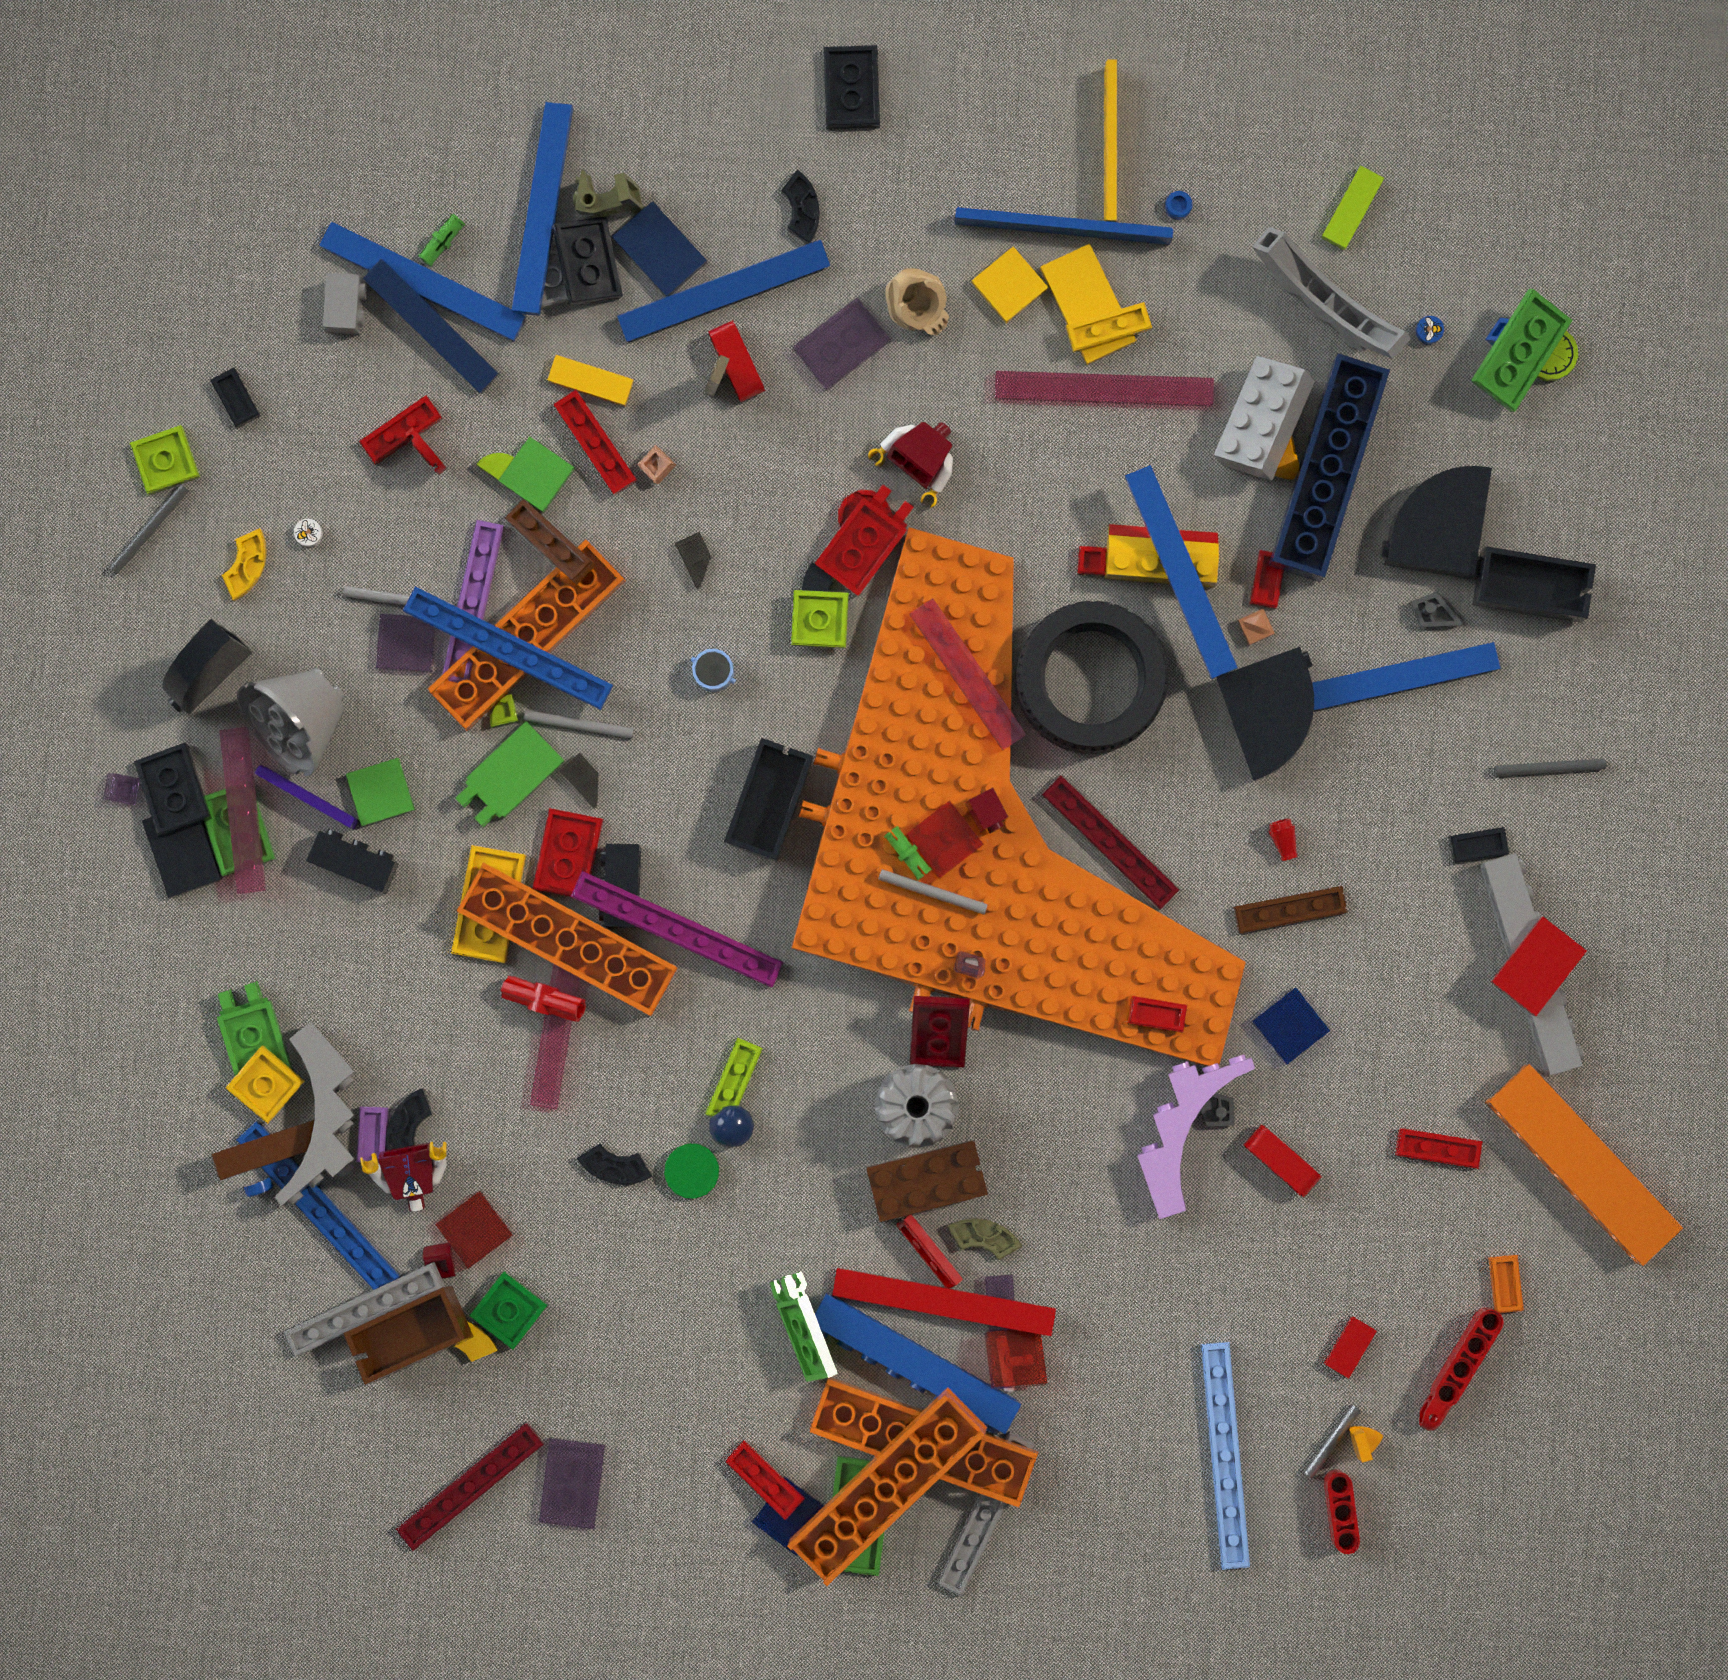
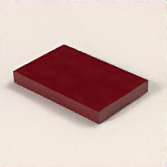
[909,996,970,1068]

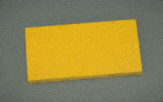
[1040,243,1137,365]
[451,845,526,963]

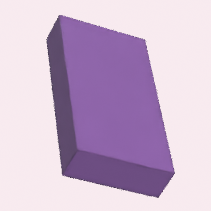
[356,1106,389,1163]

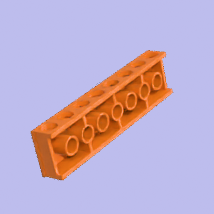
[428,540,626,731]
[457,862,677,1016]
[1485,1064,1683,1266]
[810,1377,1039,1508]
[787,1387,987,1586]

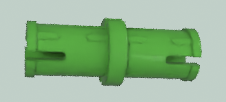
[418,214,465,267]
[884,826,932,880]

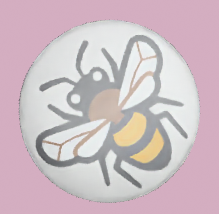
[294,519,323,547]

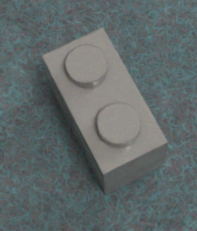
[323,273,367,335]

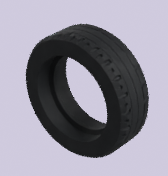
[1016,601,1168,754]

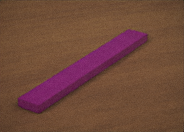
[570,871,783,988]

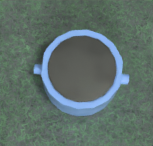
[691,649,736,692]

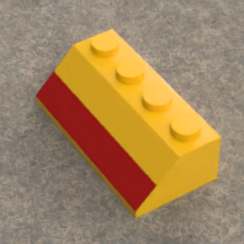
[1105,524,1219,587]

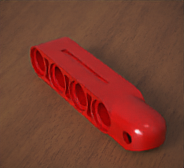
[1419,1307,1504,1431]

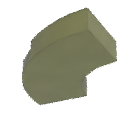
[947,1218,1022,1260]

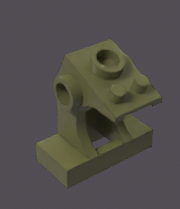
[573,170,644,218]

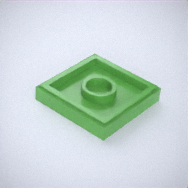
[498,437,575,513]
[346,758,415,827]

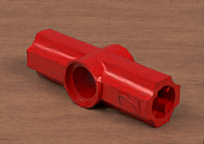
[501,975,586,1022]

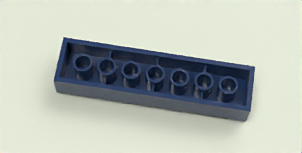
[1268,353,1390,582]

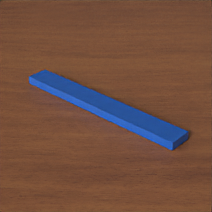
[512,102,573,316]
[954,207,1173,245]
[319,221,526,342]
[617,239,830,342]
[1125,465,1238,679]
[403,586,613,710]
[1312,642,1501,711]
[236,1121,401,1290]

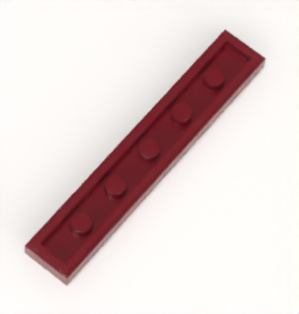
[1042,775,1179,910]
[395,1422,545,1551]

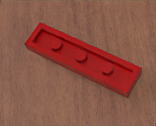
[553,390,637,496]

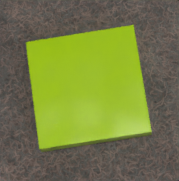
[130,425,201,495]
[791,590,849,649]

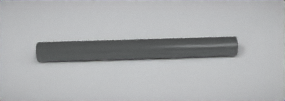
[110,484,189,574]
[1494,758,1606,777]

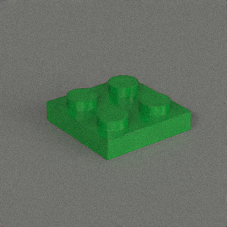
[469,1271,548,1350]

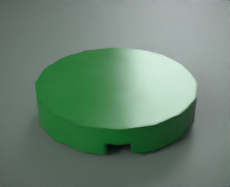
[664,1143,720,1199]

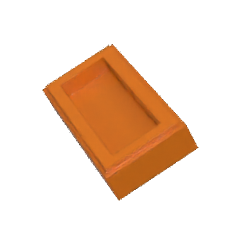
[1488,1254,1524,1313]

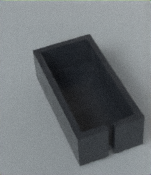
[1472,546,1596,623]
[724,738,814,862]

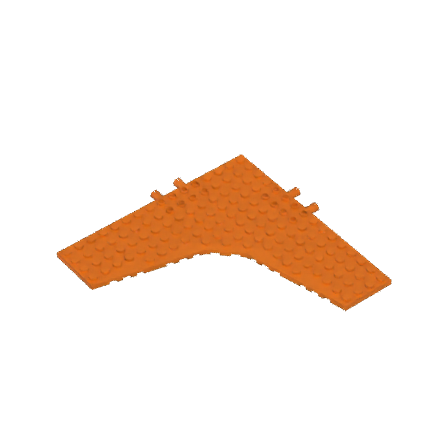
[791,527,1246,1066]

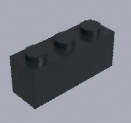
[306,829,399,894]
[599,843,641,928]

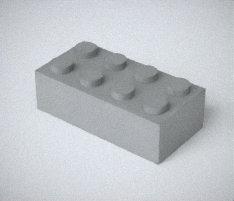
[1214,356,1315,481]

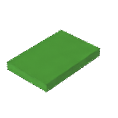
[205,781,276,877]

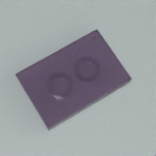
[793,298,891,391]
[539,1437,606,1529]

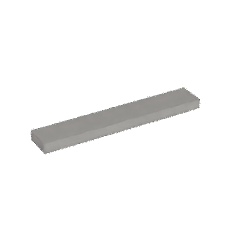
[283,1262,445,1357]
[937,1431,1035,1597]

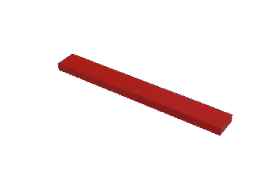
[832,1268,1056,1337]

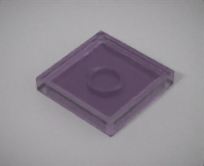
[376,614,435,672]

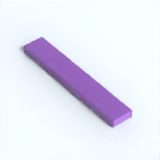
[442,520,504,685]

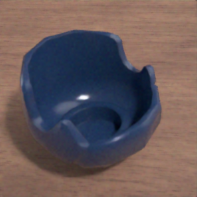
[709,1105,754,1147]

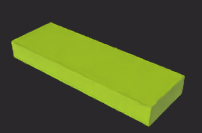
[1321,165,1384,251]
[705,1037,763,1117]

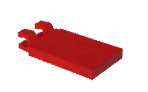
[814,484,914,596]

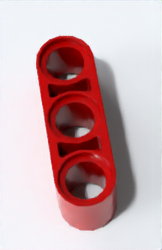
[708,320,765,403]
[1243,1124,1322,1198]
[1324,1469,1360,1554]

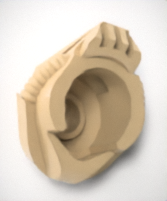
[885,268,949,336]

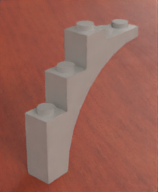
[1252,227,1411,359]
[275,1021,356,1207]

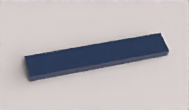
[362,259,500,394]

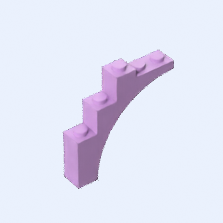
[1138,1054,1255,1219]

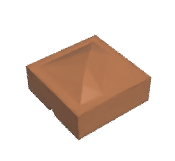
[637,445,676,484]
[1237,609,1275,646]

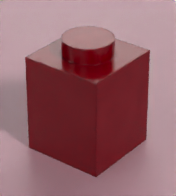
[965,788,1008,834]

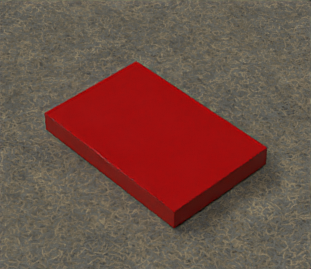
[532,808,604,897]
[1491,916,1587,1017]

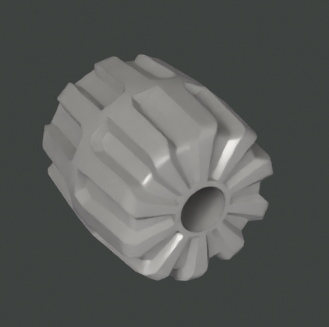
[875,1064,959,1148]

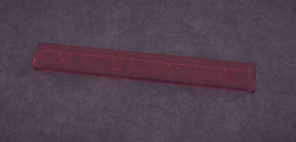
[995,371,1214,407]

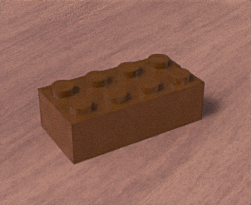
[866,1140,988,1222]
[343,1286,474,1385]

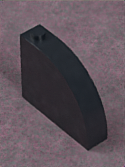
[1381,466,1492,579]
[162,619,252,714]
[1216,647,1315,781]

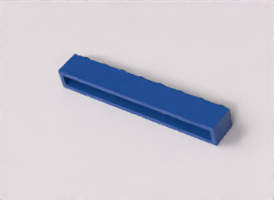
[815,1292,1021,1435]

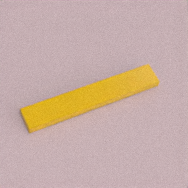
[1104,59,1117,222]

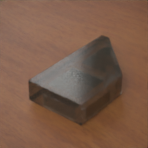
[675,531,712,589]
[560,753,599,809]

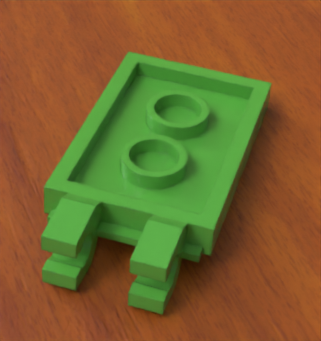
[455,721,565,828]
[216,981,293,1076]
[770,1272,838,1382]

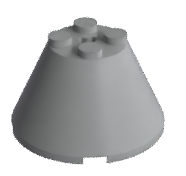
[237,668,345,777]

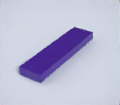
[254,765,359,830]

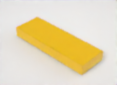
[1065,302,1152,353]
[547,355,634,407]

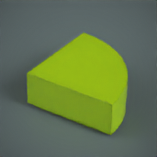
[476,453,514,480]
[490,694,519,728]

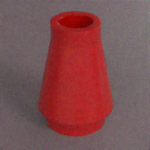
[1268,818,1298,861]

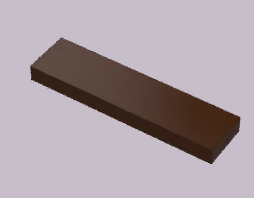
[505,499,596,585]
[1233,886,1348,934]
[211,1120,315,1181]

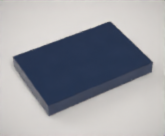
[612,201,707,297]

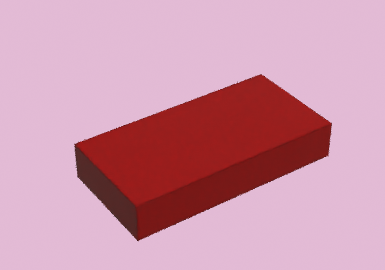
[1249,550,1284,609]
[1127,996,1187,1033]
[1324,1316,1377,1379]

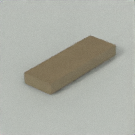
[704,355,729,397]

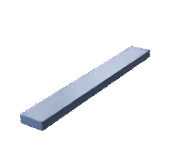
[1201,1342,1250,1570]

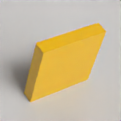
[971,246,1048,324]
[226,1045,305,1124]

